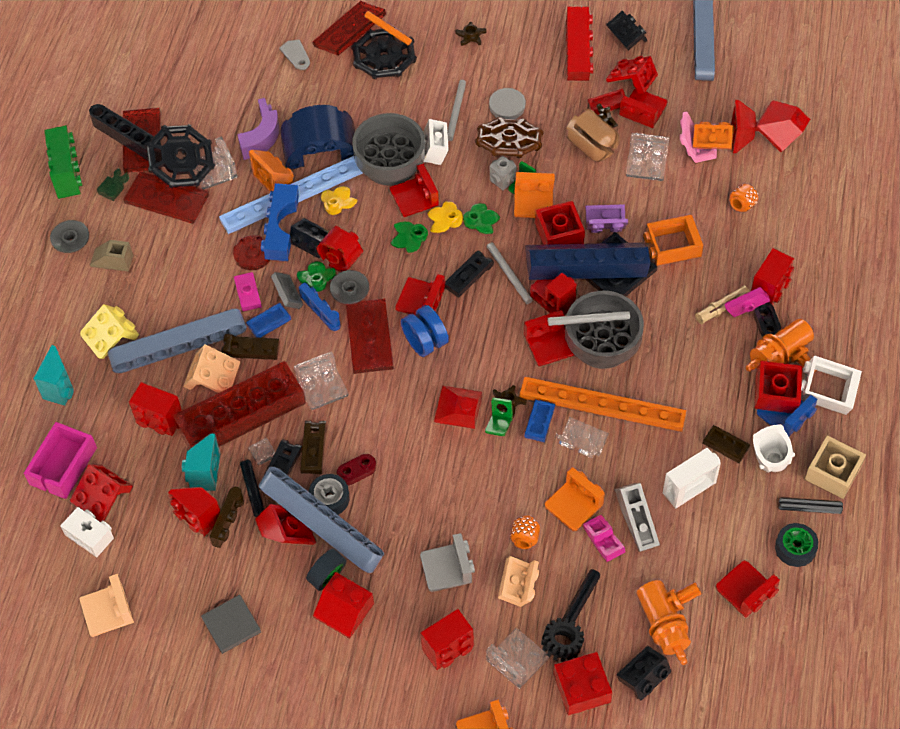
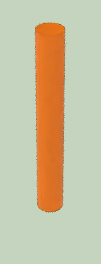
[364,11,412,46]

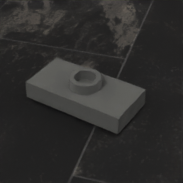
[271,272,303,309]

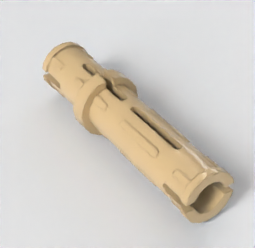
[695,286,750,325]

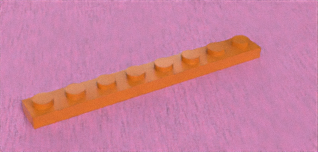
[520,377,687,432]

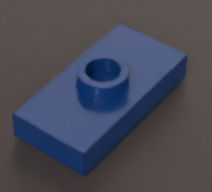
[246,303,291,338]
[524,399,555,443]

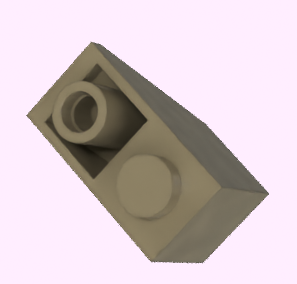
[90,240,133,271]

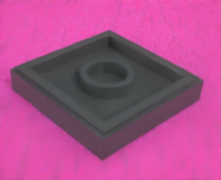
[201,595,261,654]

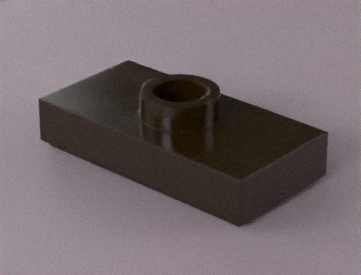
[702,425,750,464]

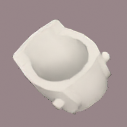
[753,424,795,472]

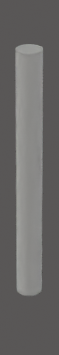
[447,80,466,141]
[487,242,533,304]
[548,311,630,326]

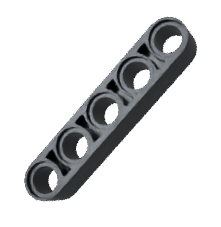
[89,104,162,163]

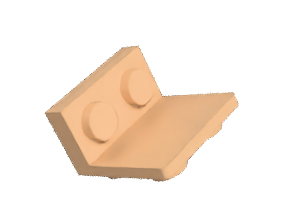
[183,345,240,397]
[80,574,134,637]

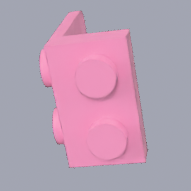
[680,112,717,163]

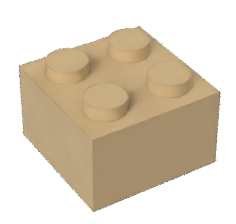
[805,436,866,499]

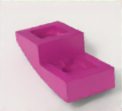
[583,515,625,562]

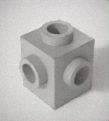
[490,156,517,191]

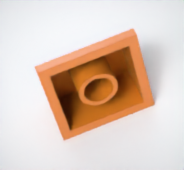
[249,150,294,191]

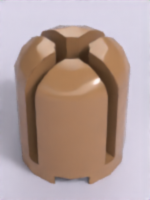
[566,108,620,162]

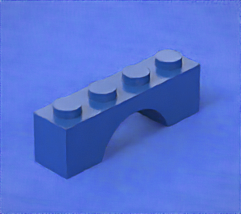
[261,183,299,261]

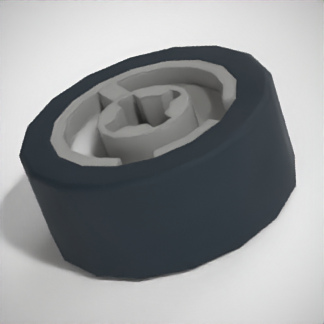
[309,474,350,515]

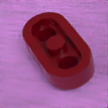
[336,454,377,486]

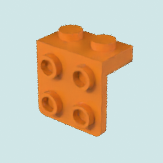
[545,467,605,531]
[456,699,513,729]

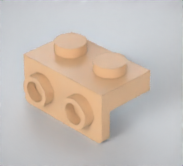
[498,556,539,607]

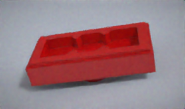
[587,88,626,115]

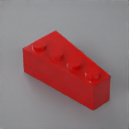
[566,6,593,81]

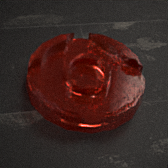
[233,235,270,270]

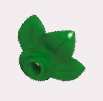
[463,203,500,234]
[391,221,428,253]
[297,261,336,292]

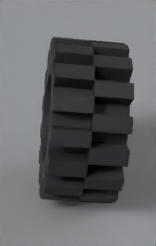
[541,618,584,662]

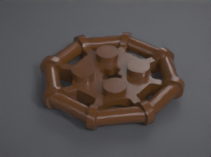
[475,117,544,158]

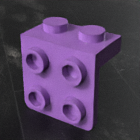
[585,204,628,233]

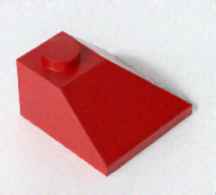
[731,100,759,153]
[755,100,811,152]
[434,385,483,429]
[255,504,317,545]

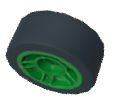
[775,523,819,567]
[306,548,347,591]

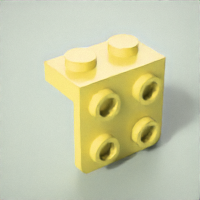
[80,304,139,359]

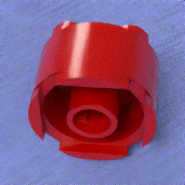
[317,226,363,272]

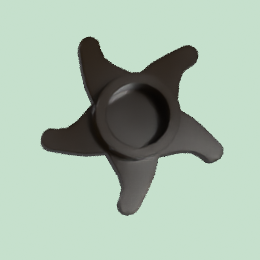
[455,22,487,46]
[597,104,618,128]
[493,385,527,418]

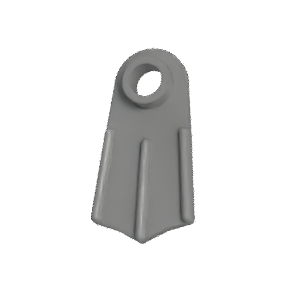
[280,40,310,70]

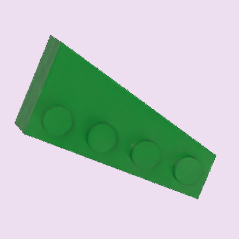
[44,125,83,199]

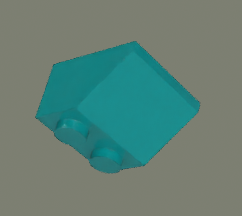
[33,345,74,406]
[182,434,221,491]

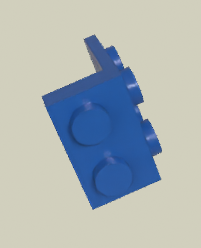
[757,395,818,437]

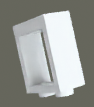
[801,356,862,415]
[663,448,721,509]

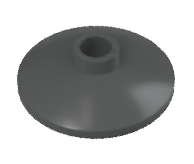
[50,220,89,253]
[330,270,369,304]

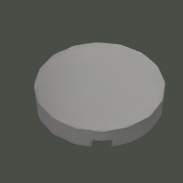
[489,88,526,119]

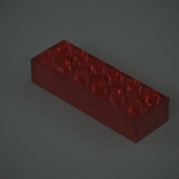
[173,361,306,450]

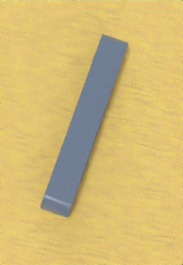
[693,0,715,81]
[108,309,247,373]
[259,467,384,573]

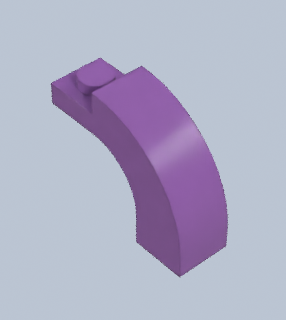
[237,98,280,160]

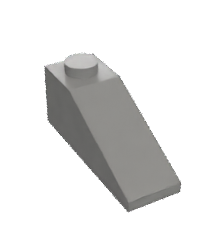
[614,483,660,552]

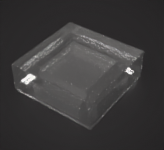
[248,437,275,466]

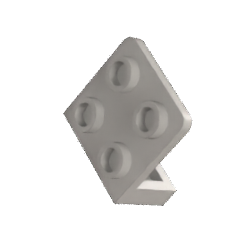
[420,533,475,592]

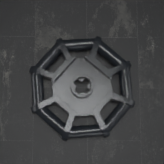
[351,26,417,80]
[145,124,215,188]

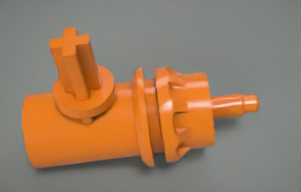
[745,319,818,374]
[636,580,702,665]

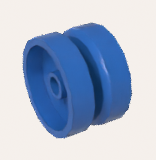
[401,305,449,357]

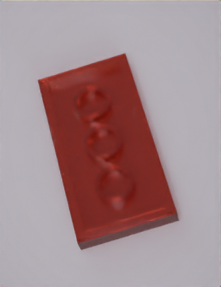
[312,1,386,56]
[123,107,162,173]
[123,171,209,224]
[346,298,394,374]

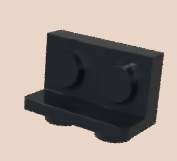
[606,10,648,51]
[290,218,329,258]
[616,645,671,701]

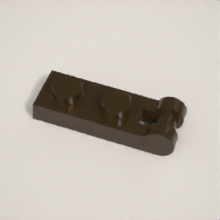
[221,334,280,360]
[300,420,327,474]
[209,486,244,548]

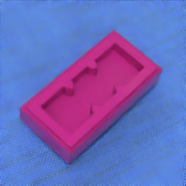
[234,272,262,312]
[724,287,770,317]

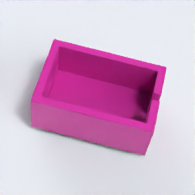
[24,422,97,499]

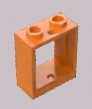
[643,215,704,266]

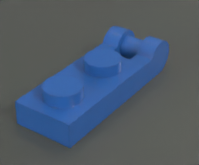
[299,282,341,331]

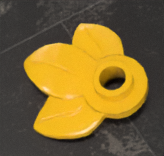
[321,186,358,215]
[427,202,463,233]

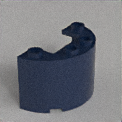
[280,105,355,169]

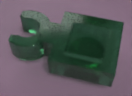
[97,168,129,201]

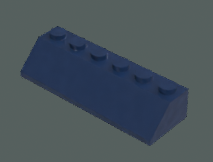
[525,243,651,280]

